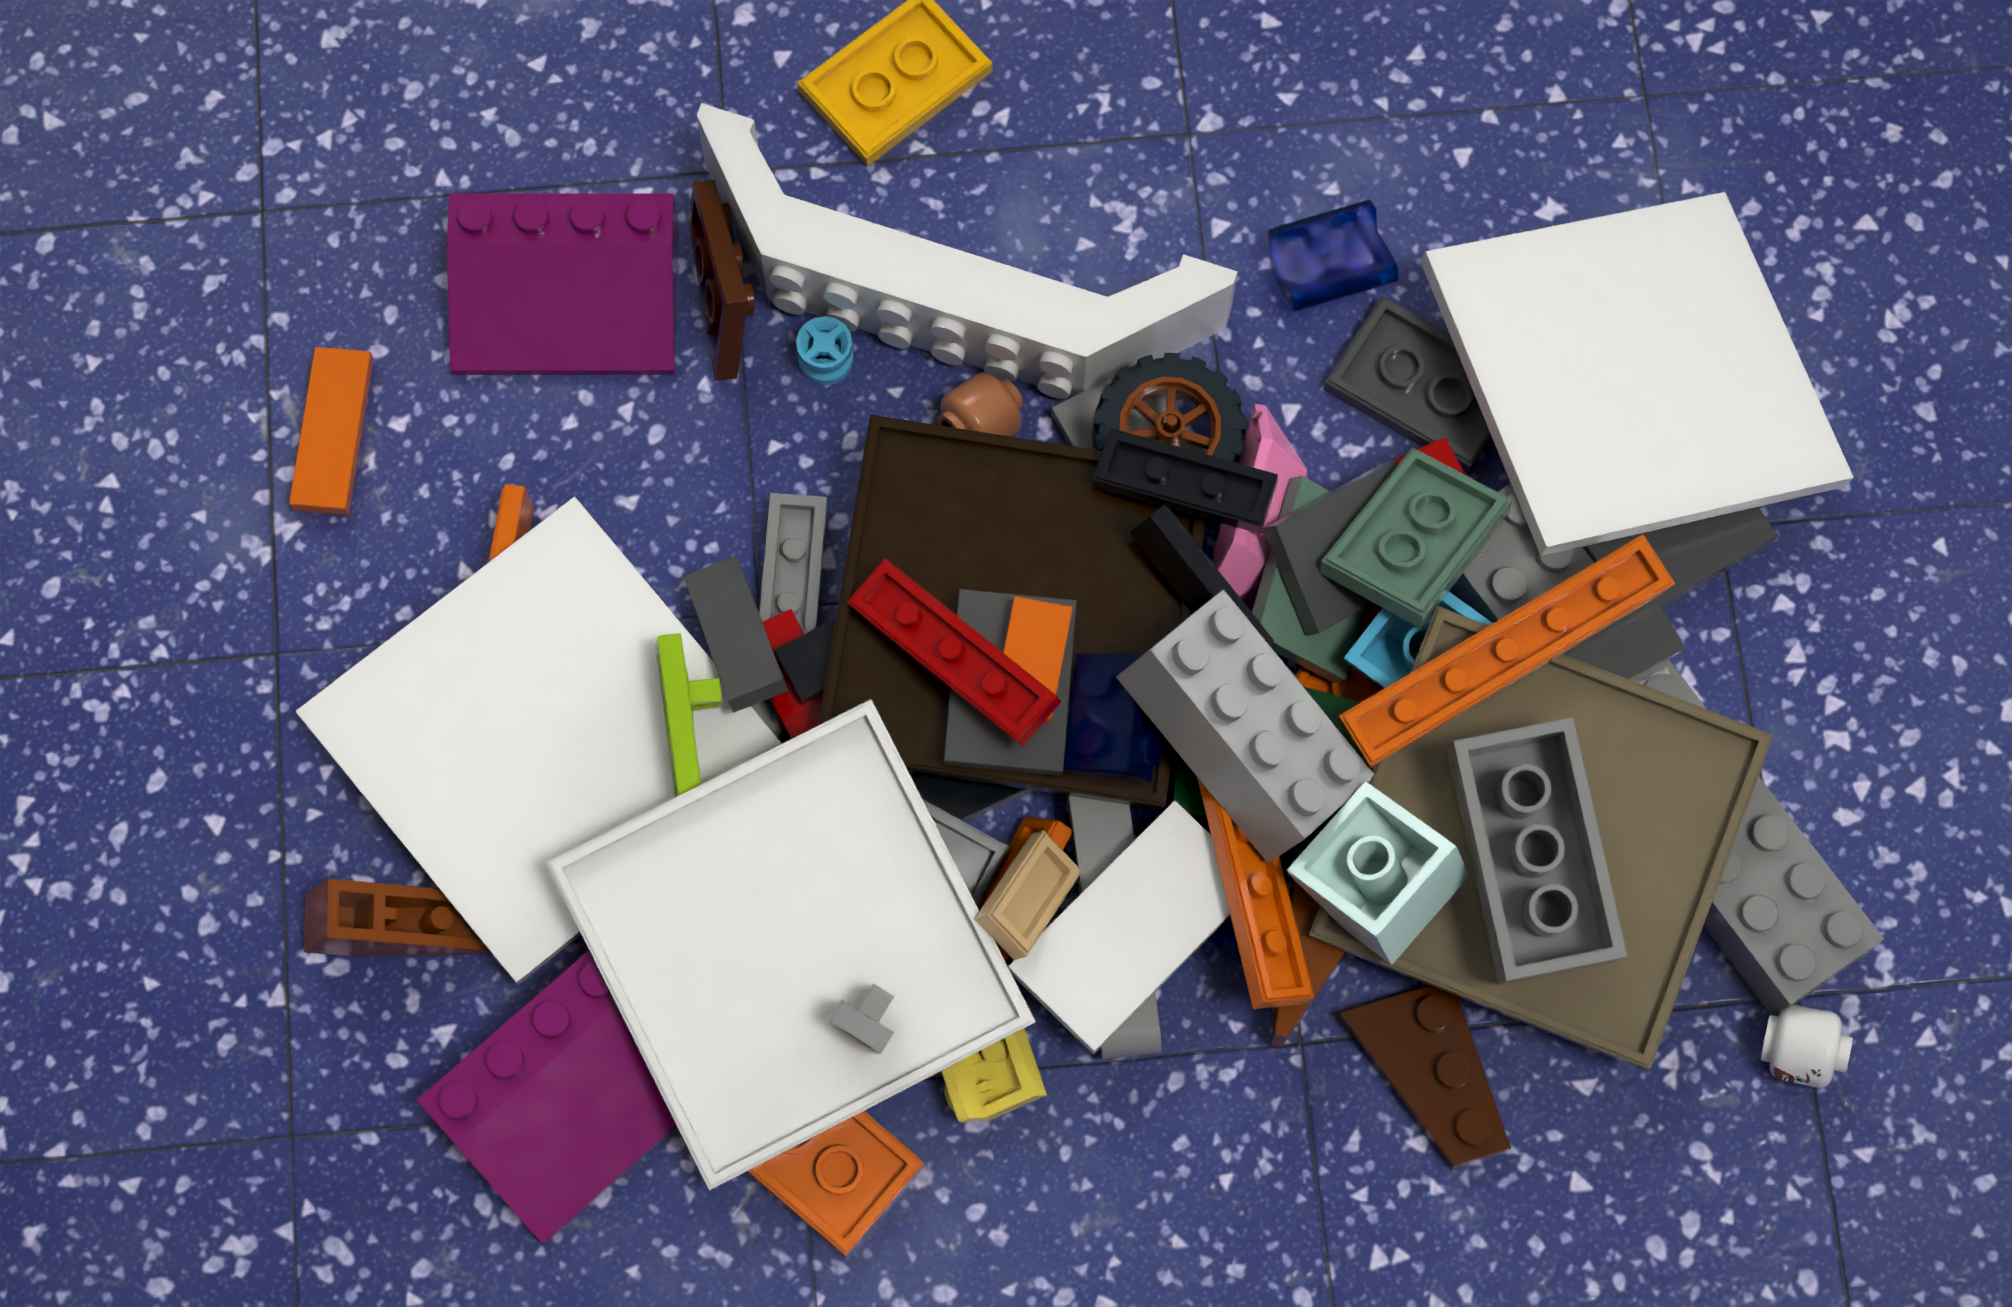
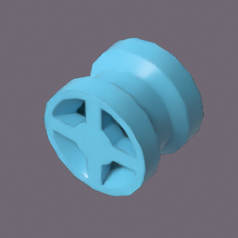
[796,316,854,385]

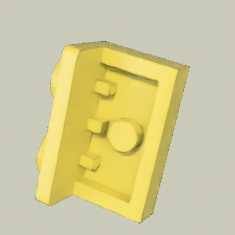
[941,1028,1047,1123]

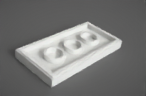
[1008,801,1230,1054]

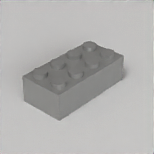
[1116,589,1375,863]
[1446,717,1628,985]

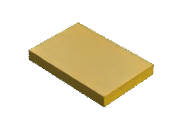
[797,0,993,167]

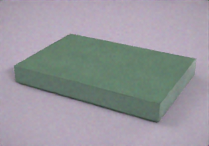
[1320,447,1512,628]
[1252,476,1365,682]

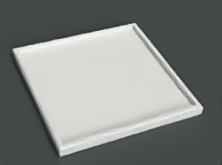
[1420,192,1854,556]
[296,496,782,985]
[546,699,1036,1190]

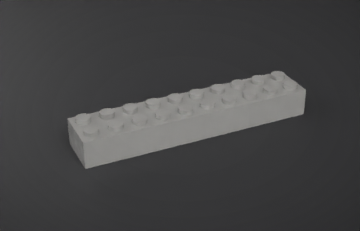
[1450,484,1884,1016]

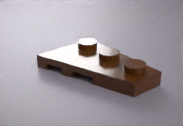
[688,181,755,380]
[1337,985,1511,1170]

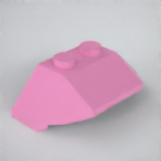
[1211,403,1307,610]

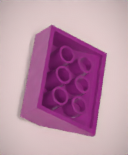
[447,193,679,375]
[416,950,677,1246]

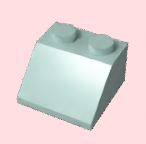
[1287,781,1470,965]

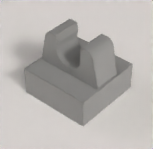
[829,984,894,1054]

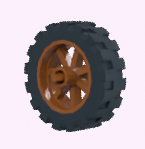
[1092,353,1246,463]

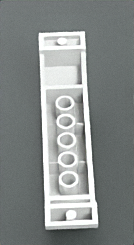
[697,103,1238,399]

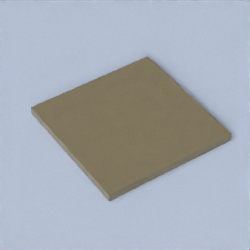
[1308,606,1774,1071]

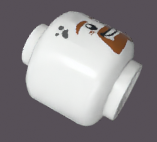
[1761,1004,1853,1088]

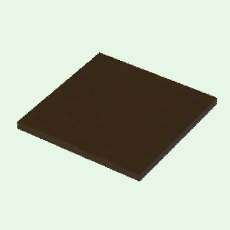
[818,415,1206,810]

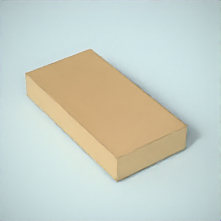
[975,830,1082,960]

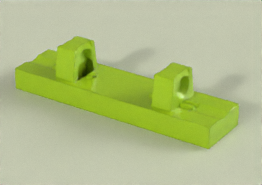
[655,633,722,798]

